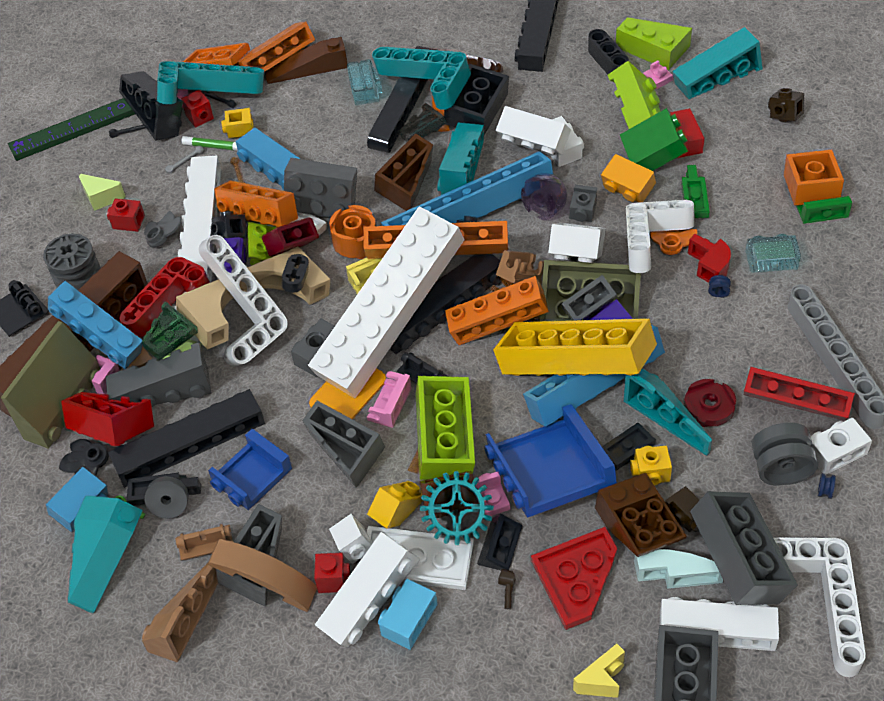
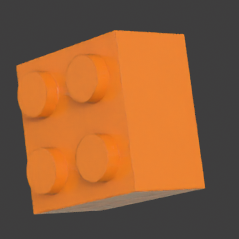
[784,150,844,206]

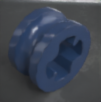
[708,275,731,298]
[817,473,836,499]

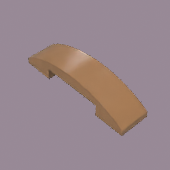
[208,539,317,612]

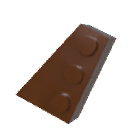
[374,134,433,211]

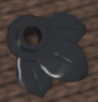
[59,439,108,477]

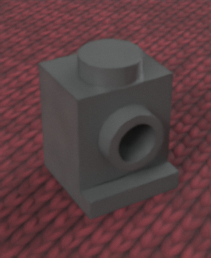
[569,184,597,222]

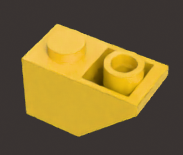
[367,481,423,529]

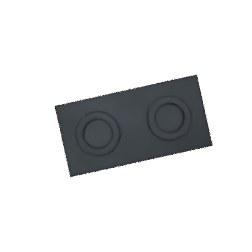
[397,352,449,384]

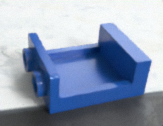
[208,429,292,510]

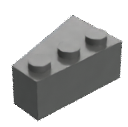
[302,400,385,488]

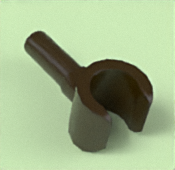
[498,569,516,609]

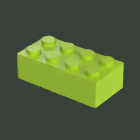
[416,376,475,480]

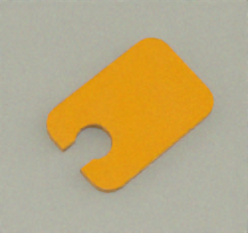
[309,368,386,419]

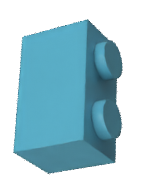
[378,579,437,650]

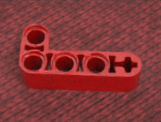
[119,257,210,338]

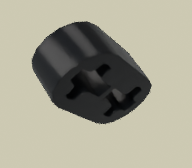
[282,254,309,293]

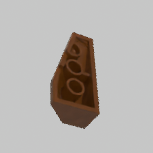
[265,37,348,84]

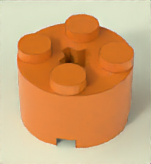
[329,205,376,259]

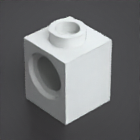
[329,514,372,564]

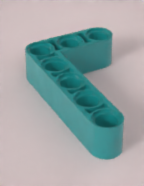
[372,47,471,110]
[157,61,264,104]

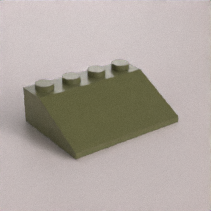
[539,260,641,322]
[1,321,100,449]

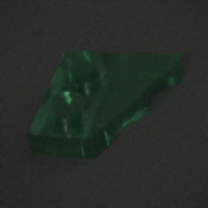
[142,302,198,361]

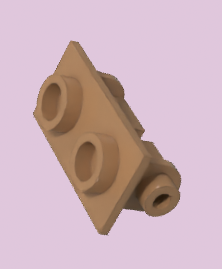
[175,524,233,561]

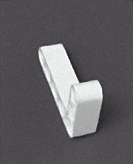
[626,200,695,273]
[199,235,288,366]
[774,537,866,677]

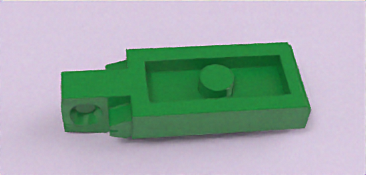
[681,165,710,218]

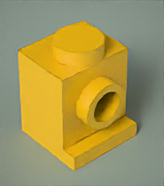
[221,108,254,138]

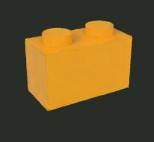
[601,154,656,203]

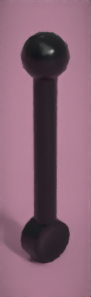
[201,90,236,108]
[109,125,146,138]

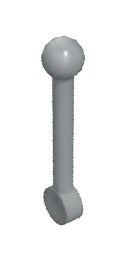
[165,146,204,174]

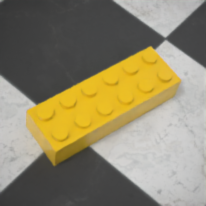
[493,318,657,376]

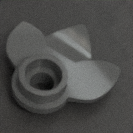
[144,211,182,247]

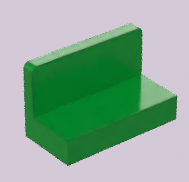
[796,196,852,224]

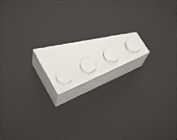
[315,532,420,647]

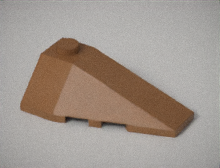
[142,563,218,662]

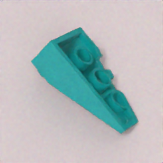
[623,369,712,456]
[68,496,143,613]

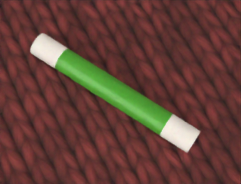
[182,136,238,151]

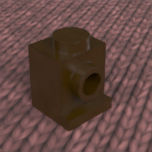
[665,486,699,532]

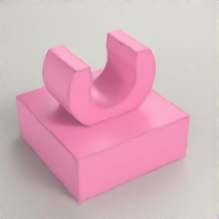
[643,61,673,89]

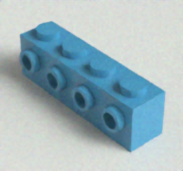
[48,281,143,369]

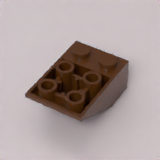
[595,473,687,557]

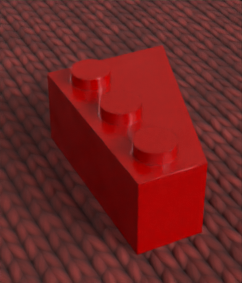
[61,392,154,446]

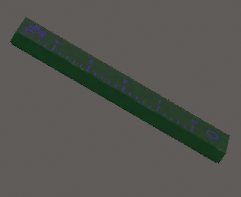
[8,98,135,161]

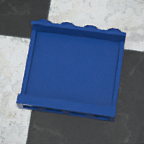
[484,404,617,518]

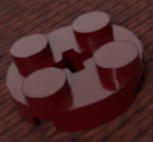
[684,379,736,427]

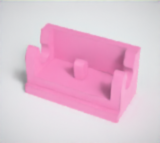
[367,371,412,428]

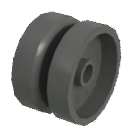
[751,423,818,486]

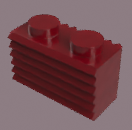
[262,217,319,257]

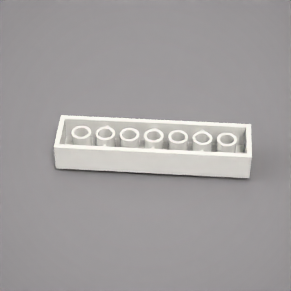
[308,206,465,398]

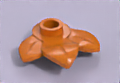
[650,229,698,255]

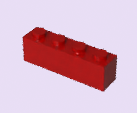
[743,367,855,421]

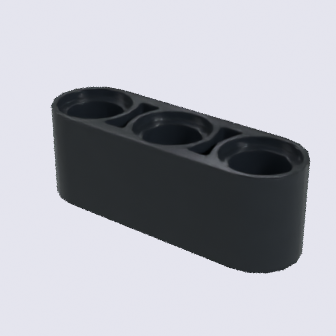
[588,29,629,75]

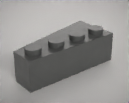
[106,342,211,407]

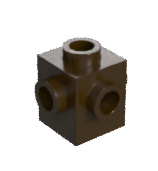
[768,88,804,122]

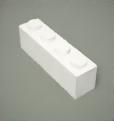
[660,597,779,651]

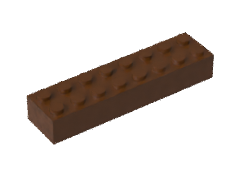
[0,251,148,417]

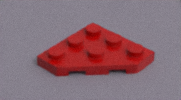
[531,527,617,630]

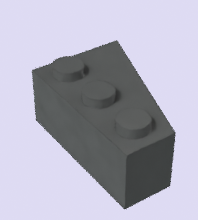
[216,504,282,606]

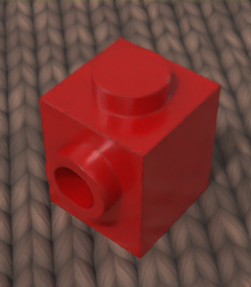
[181,90,214,128]
[107,198,145,232]
[314,553,350,593]

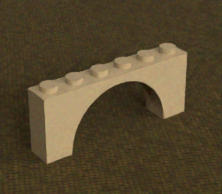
[176,247,330,350]

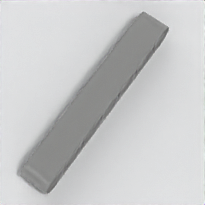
[788,284,884,429]

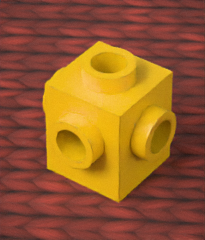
[630,445,672,485]

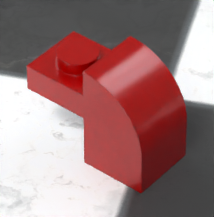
[688,234,731,283]

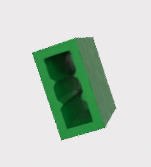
[620,108,688,171]

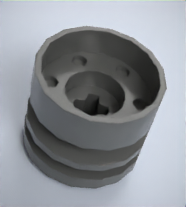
[43,233,101,290]

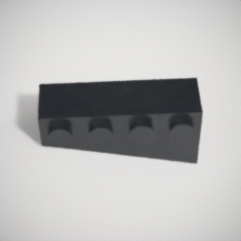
[119,71,183,141]

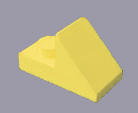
[573,644,625,698]

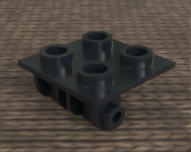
[0,280,49,337]

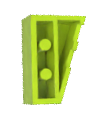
[616,17,692,70]
[608,61,661,129]

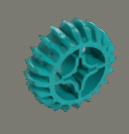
[420,471,494,545]

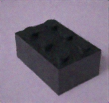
[444,64,509,135]

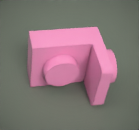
[92,355,120,395]
[475,472,510,516]

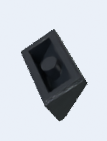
[477,513,522,571]

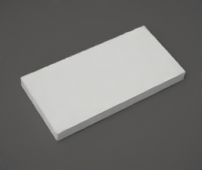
[360,526,474,590]

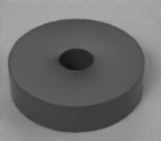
[145,476,189,519]

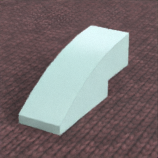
[634,549,723,589]

